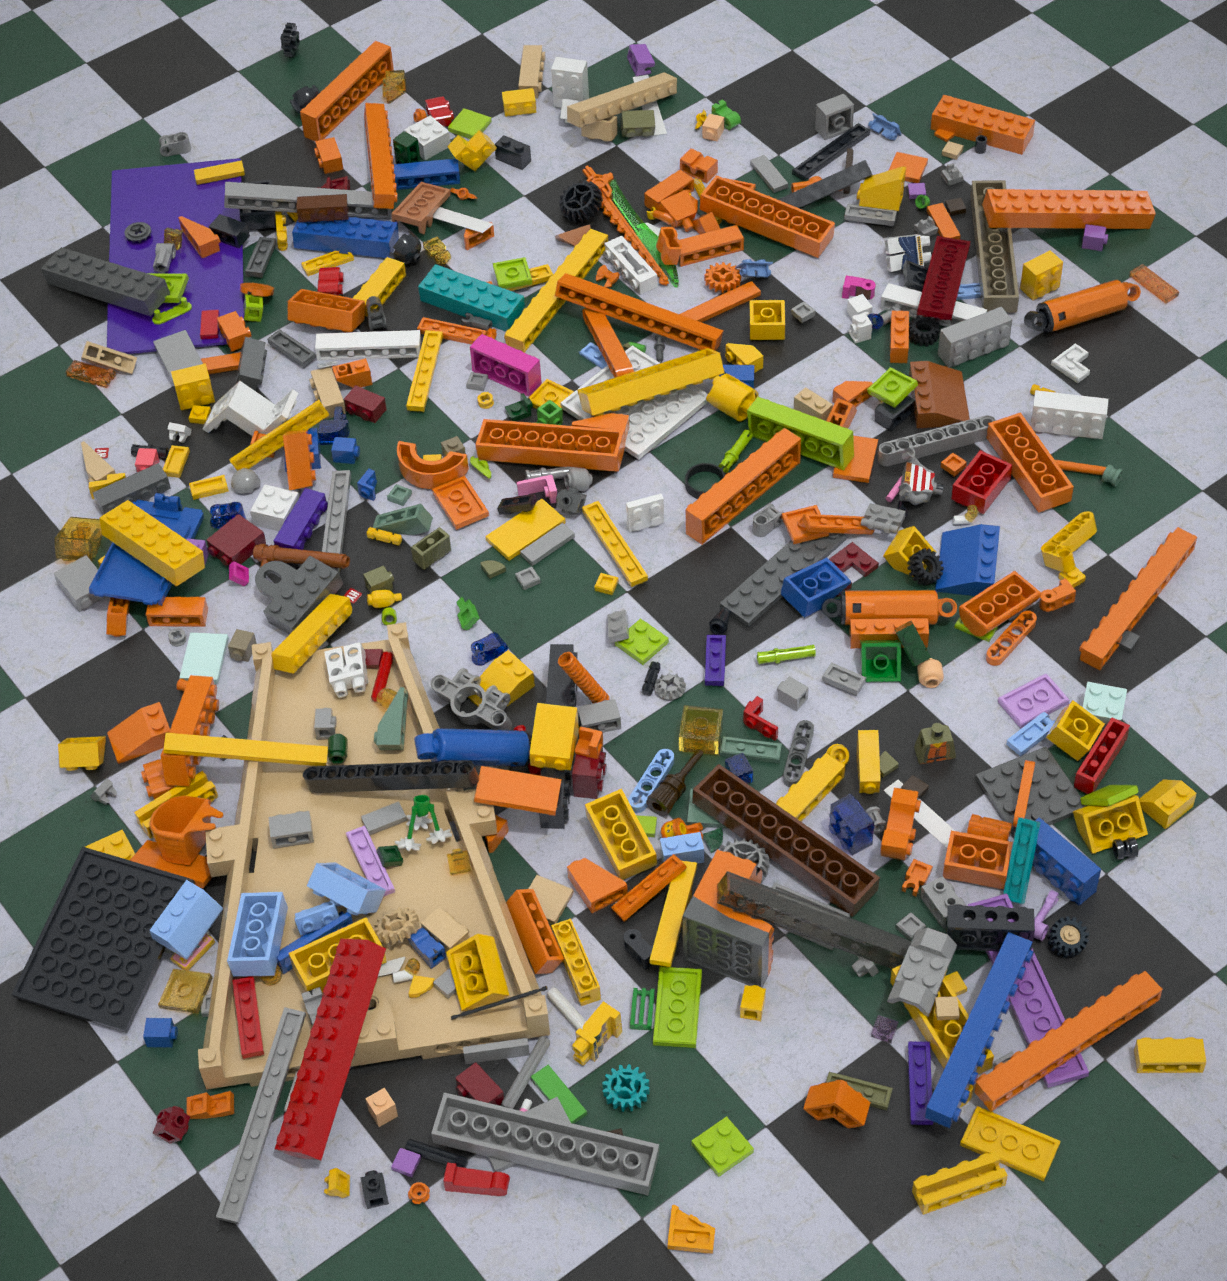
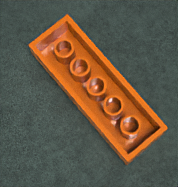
[931,95,1035,155]
[986,412,1074,513]
[161,675,220,787]

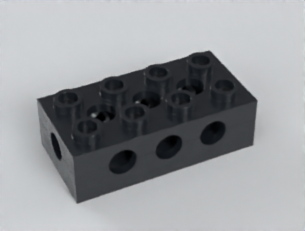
[945,904,1035,951]

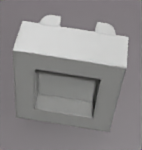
[941,163,963,186]
[914,216,938,237]
[90,778,117,805]
[852,949,879,977]

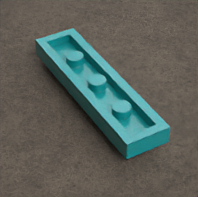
[1003,817,1041,904]

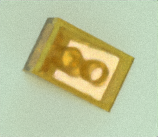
[55,517,103,561]

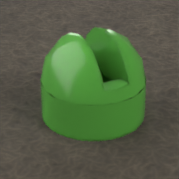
[915,195,930,209]

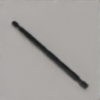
[451,986,548,1020]

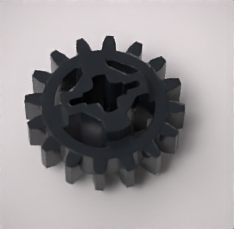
[280,22,300,57]

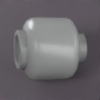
[564,468,592,492]

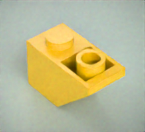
[725,343,763,373]

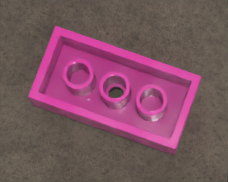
[470,334,542,397]

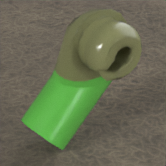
[622,342,646,353]

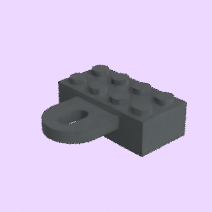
[255,556,344,635]

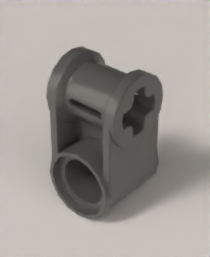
[366,296,387,332]

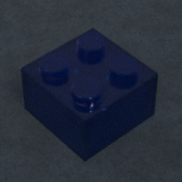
[828,794,874,856]

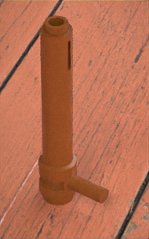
[253,544,350,569]

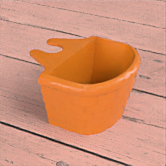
[149,796,224,865]

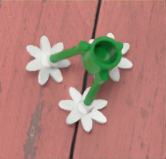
[395,795,452,851]

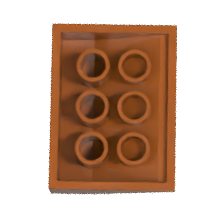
[909,361,970,428]

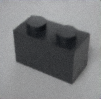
[494,135,531,170]
[209,214,250,248]
[875,395,915,432]

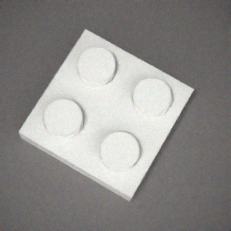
[626,494,664,532]

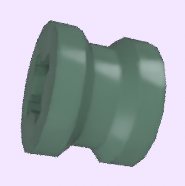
[1102,464,1123,487]

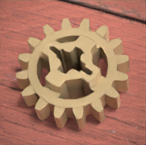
[373,906,420,944]

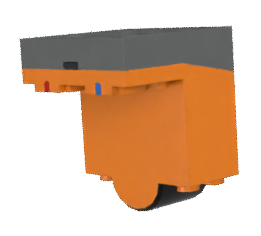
[683,850,774,988]

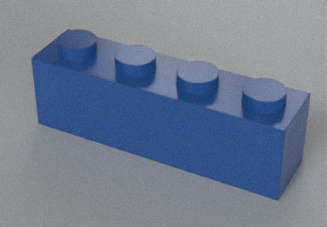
[394,158,460,190]

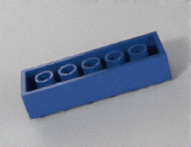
[292,217,399,258]

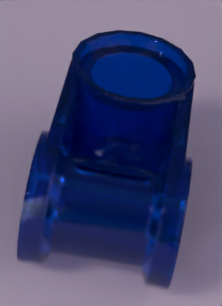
[210,502,246,528]
[471,632,509,666]

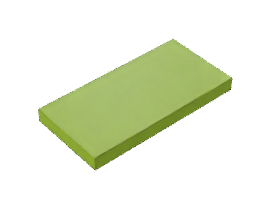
[653,967,702,1048]

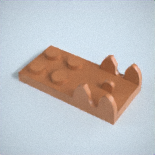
[391,182,450,234]

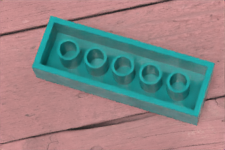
[418,264,525,332]

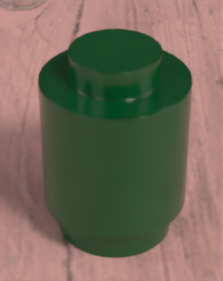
[327,734,348,764]

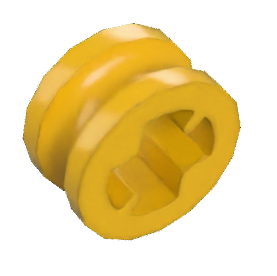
[477,392,494,409]

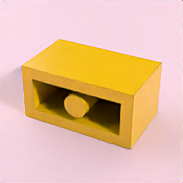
[502,88,537,117]

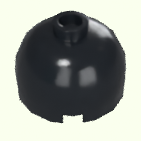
[290,85,320,114]
[389,231,421,265]

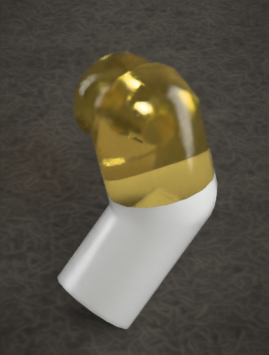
[953,505,979,525]
[392,958,420,983]

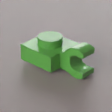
[456,597,480,630]

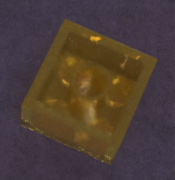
[679,705,723,755]

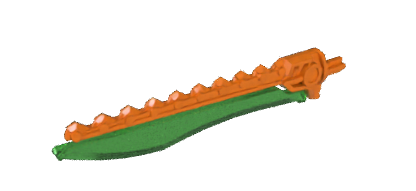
[582,166,679,288]

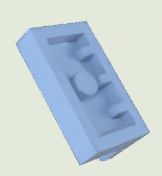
[294,902,340,935]

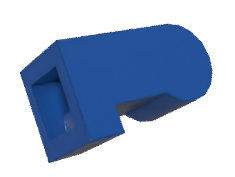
[408,927,446,969]

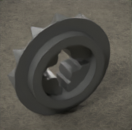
[124,222,152,243]

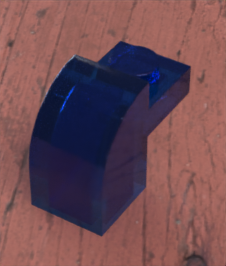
[318,407,350,445]

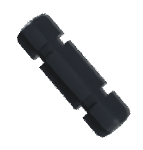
[642,661,661,696]

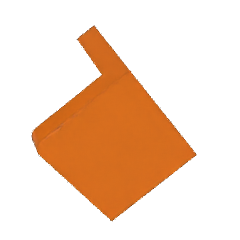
[575,727,603,759]

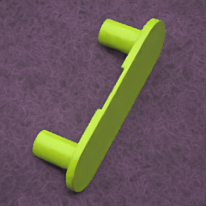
[152,297,192,325]

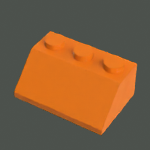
[283,430,316,490]

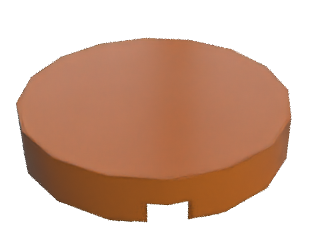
[240,283,274,297]

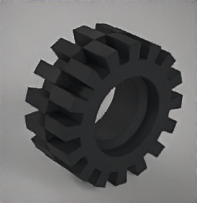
[909,315,940,347]
[907,548,944,585]

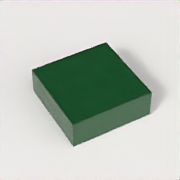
[376,845,403,867]

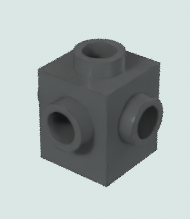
[556,487,587,515]

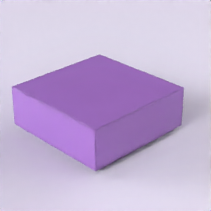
[908,183,926,199]
[391,1148,421,1177]

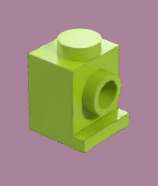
[244,294,263,322]

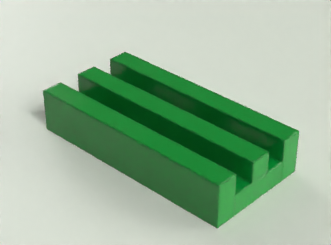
[630,988,655,1031]

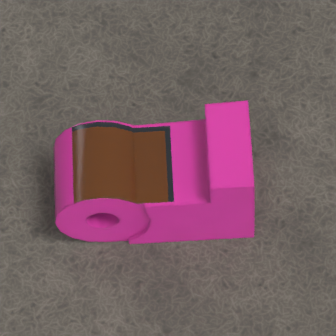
[842,275,876,300]

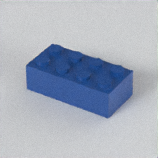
[1032,818,1101,906]

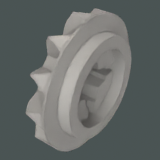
[655,672,686,700]

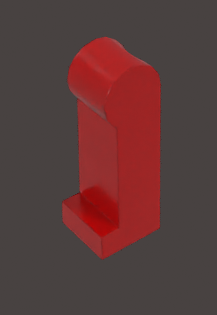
[443,1163,510,1196]

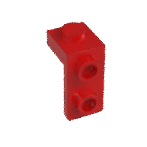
[743,696,778,741]

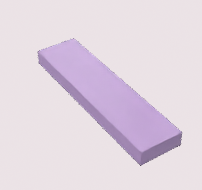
[346,826,395,897]

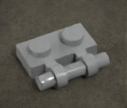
[861,503,906,533]

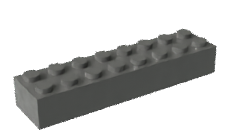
[41,247,170,316]

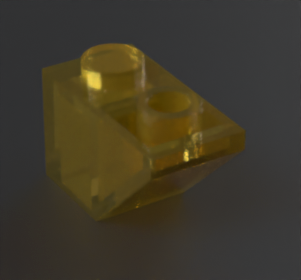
[383,70,406,104]

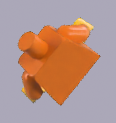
[646,189,698,232]

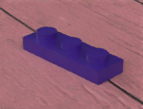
[705,635,726,686]

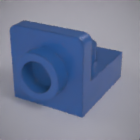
[357,469,377,501]

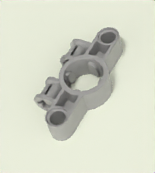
[430,668,512,730]

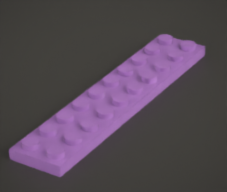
[968,894,1089,1088]

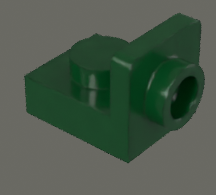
[505,393,533,421]

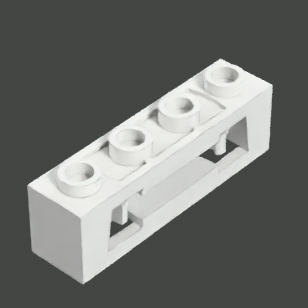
[604,236,658,295]

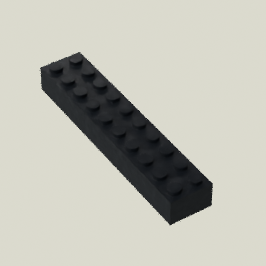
[539,644,578,829]

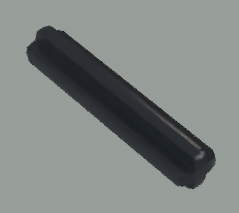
[405,1139,468,1168]

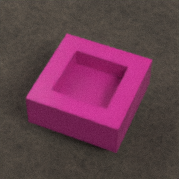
[229,561,249,586]

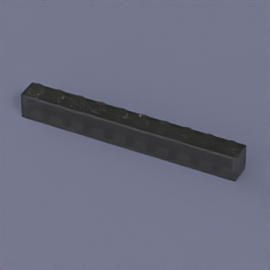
[717,871,912,969]

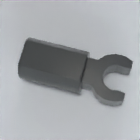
[461,313,493,331]

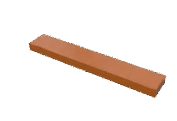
[680,281,761,322]

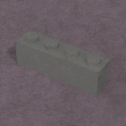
[93,463,171,515]

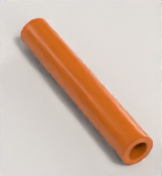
[1055,460,1106,476]

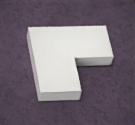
[1051,344,1090,383]

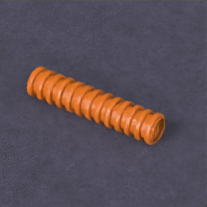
[558,652,610,704]

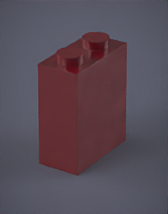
[206,514,266,566]

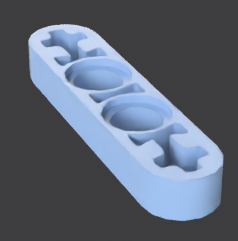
[628,749,674,813]

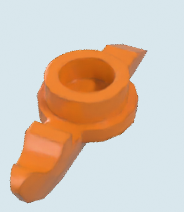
[450,188,477,200]

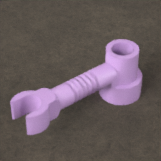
[1034,890,1059,941]

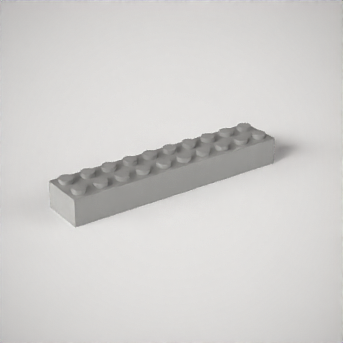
[431,1093,659,1196]

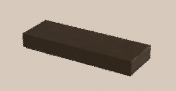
[843,148,854,194]

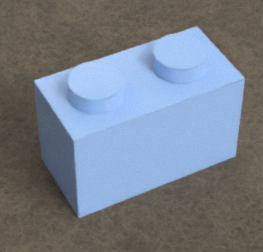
[660,832,704,864]

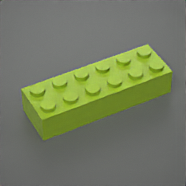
[747,397,854,470]

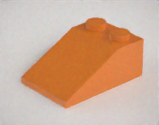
[107,702,170,764]

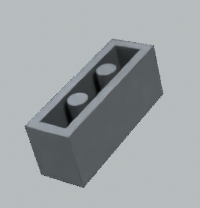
[235,337,267,391]

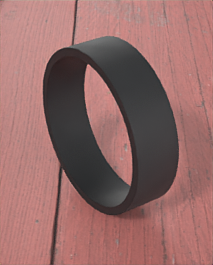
[685,463,725,499]

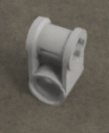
[159,132,191,157]
[752,503,784,537]

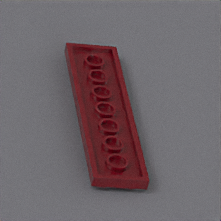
[917,236,971,321]

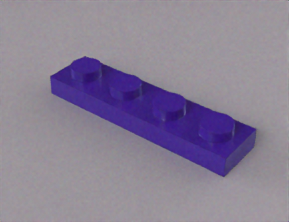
[908,1041,933,1125]

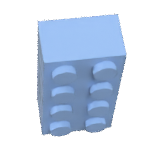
[227,892,288,977]

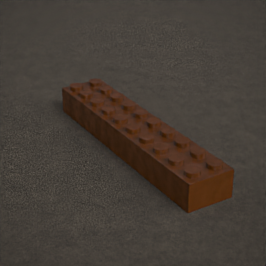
[692,764,880,917]

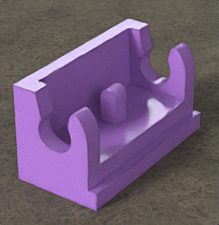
[627,44,655,77]

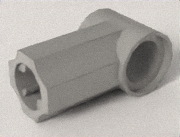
[153,243,176,274]

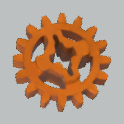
[704,262,741,293]

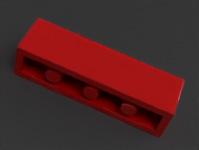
[1074,717,1130,794]

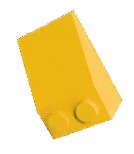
[468,650,535,706]

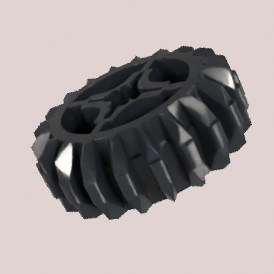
[559,180,603,223]

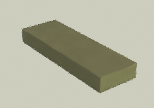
[826,1072,893,1111]

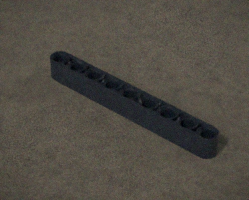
[303,760,479,793]

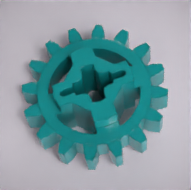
[602,1064,650,1112]

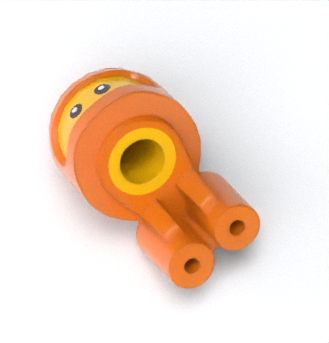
[661,818,703,839]

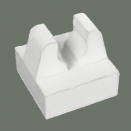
[168,422,192,443]

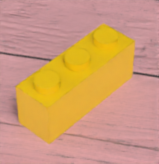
[1134,1037,1206,1073]

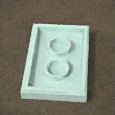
[179,632,229,684]

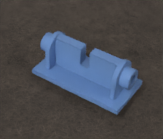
[868,113,902,140]
[735,259,773,278]

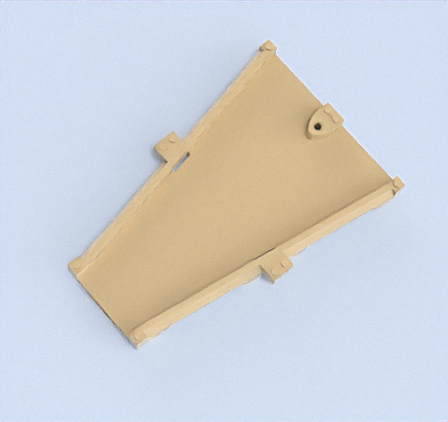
[198,622,550,1089]

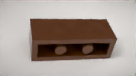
[297,194,349,222]

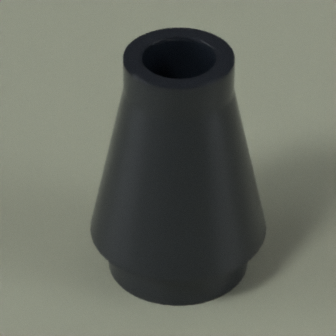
[709,608,731,635]

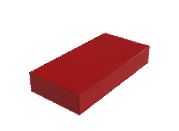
[200,310,220,339]

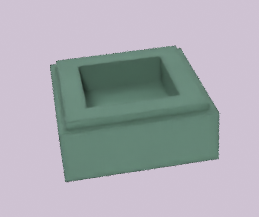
[387,484,412,506]

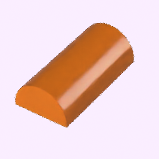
[959,571,1042,637]

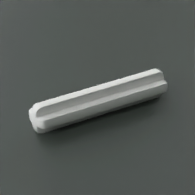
[547,987,586,1030]

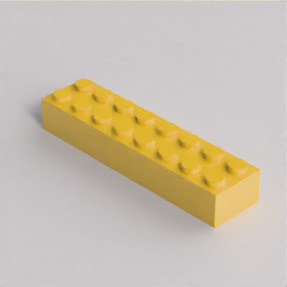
[577,348,724,417]

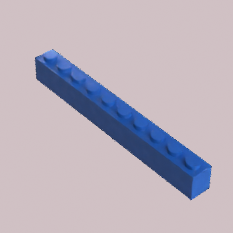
[925,932,1034,1128]

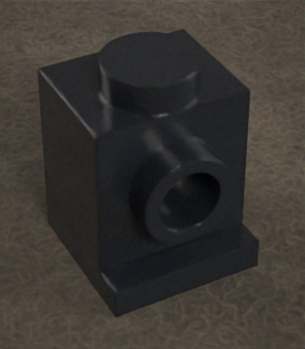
[360,1170,389,1209]

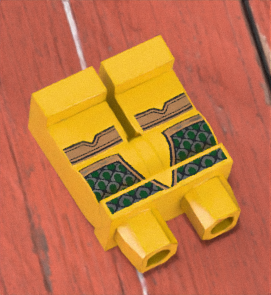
[572,1001,622,1066]

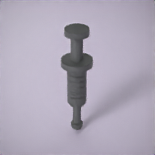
[654,334,665,363]

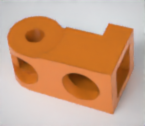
[1039,578,1076,612]

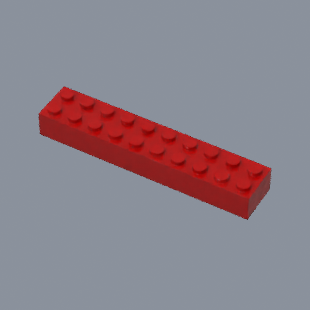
[275,939,386,1161]

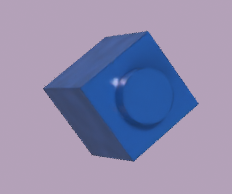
[331,437,360,464]
[143,1018,178,1047]

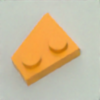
[667,1205,715,1254]

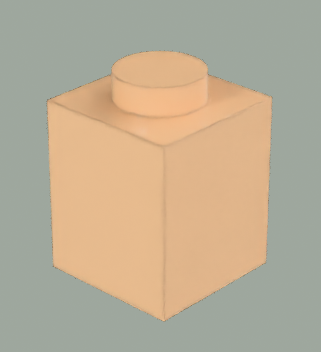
[702,114,724,142]
[365,1088,398,1127]

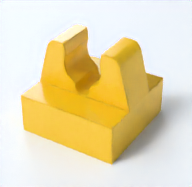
[324,1168,350,1198]

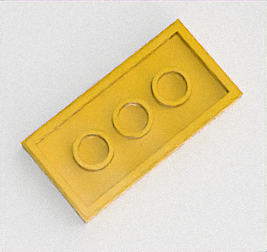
[485,499,566,561]
[960,1106,1061,1182]

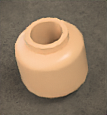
[917,658,944,688]

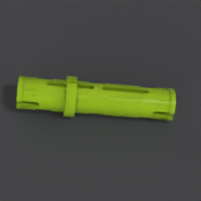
[718,430,753,473]
[756,644,816,665]

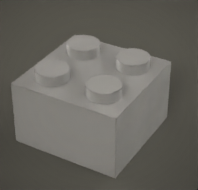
[815,94,854,140]

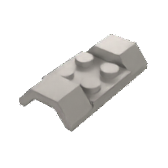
[887,928,957,1017]

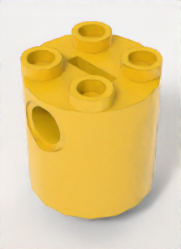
[706,374,759,422]

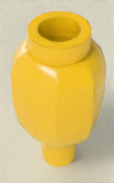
[367,590,402,608]

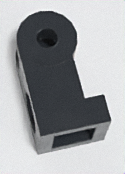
[623,929,654,970]

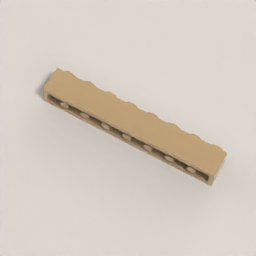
[567,72,677,128]

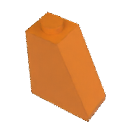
[567,858,628,913]

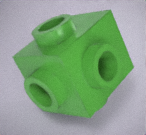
[537,400,563,425]

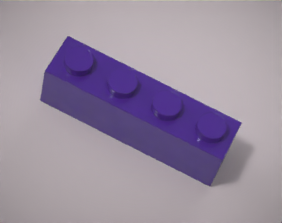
[273,488,328,550]

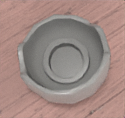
[231,468,260,494]

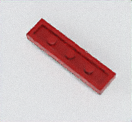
[232,976,264,1059]

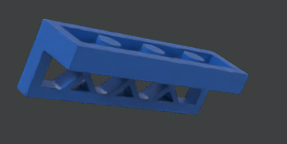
[277,911,353,974]

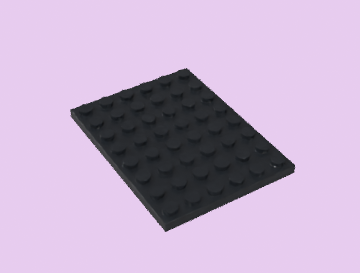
[11,846,195,1033]

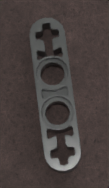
[783,720,814,787]

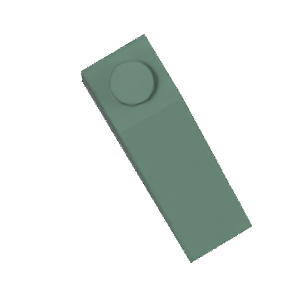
[373,504,433,535]
[374,687,408,750]

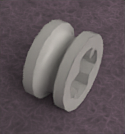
[168,628,186,647]

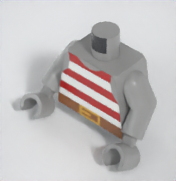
[899,447,944,505]

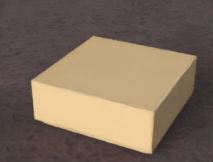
[942,141,963,160]
[935,997,959,1020]

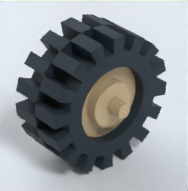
[1047,916,1089,958]

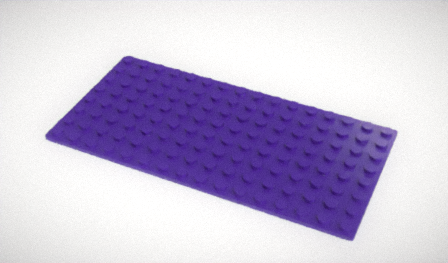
[107,158,244,354]

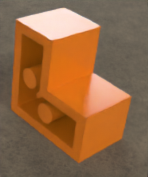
[803,1080,871,1129]

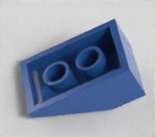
[781,558,851,618]

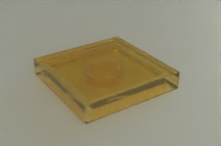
[158,969,213,1014]

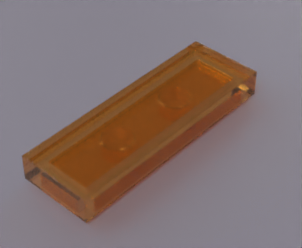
[1129,264,1179,303]

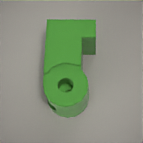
[712,99,741,130]

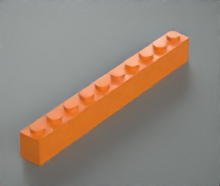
[364,103,397,209]
[555,273,724,351]
[1079,527,1197,670]
[974,971,1163,1112]

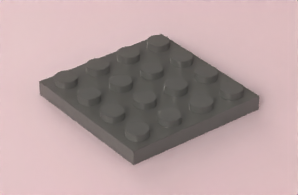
[975,747,1087,837]

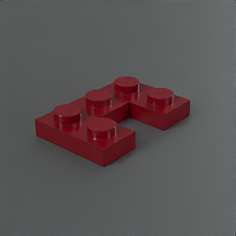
[829,542,879,597]

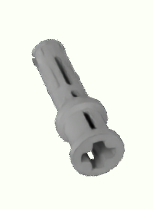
[525,467,576,480]

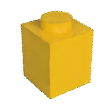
[740,985,766,1021]

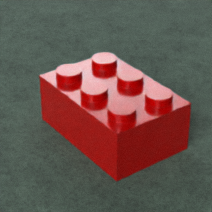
[951,450,1012,514]

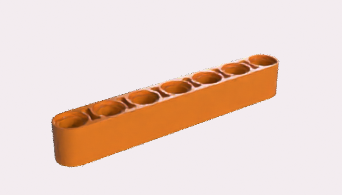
[582,308,634,378]

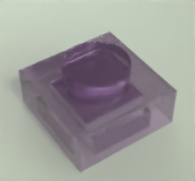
[871,1015,899,1044]

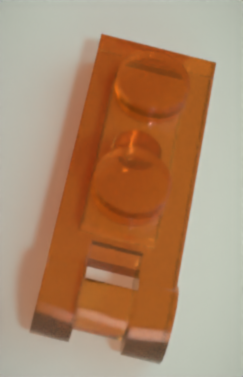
[66,360,117,388]

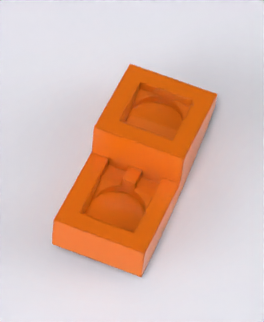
[187,1091,234,1119]

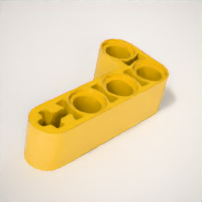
[1041,511,1097,572]

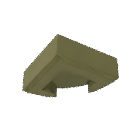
[480,560,506,579]
[880,751,899,778]

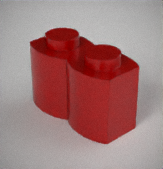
[425,96,454,127]
[318,267,344,296]

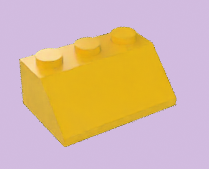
[1073,795,1148,854]
[446,934,510,1011]

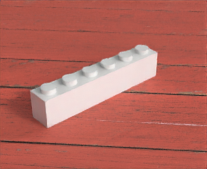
[881,283,987,327]
[315,330,422,361]

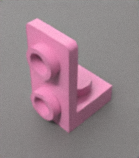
[517,475,557,504]

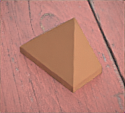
[555,224,590,246]

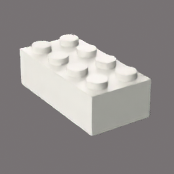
[1031,390,1108,439]

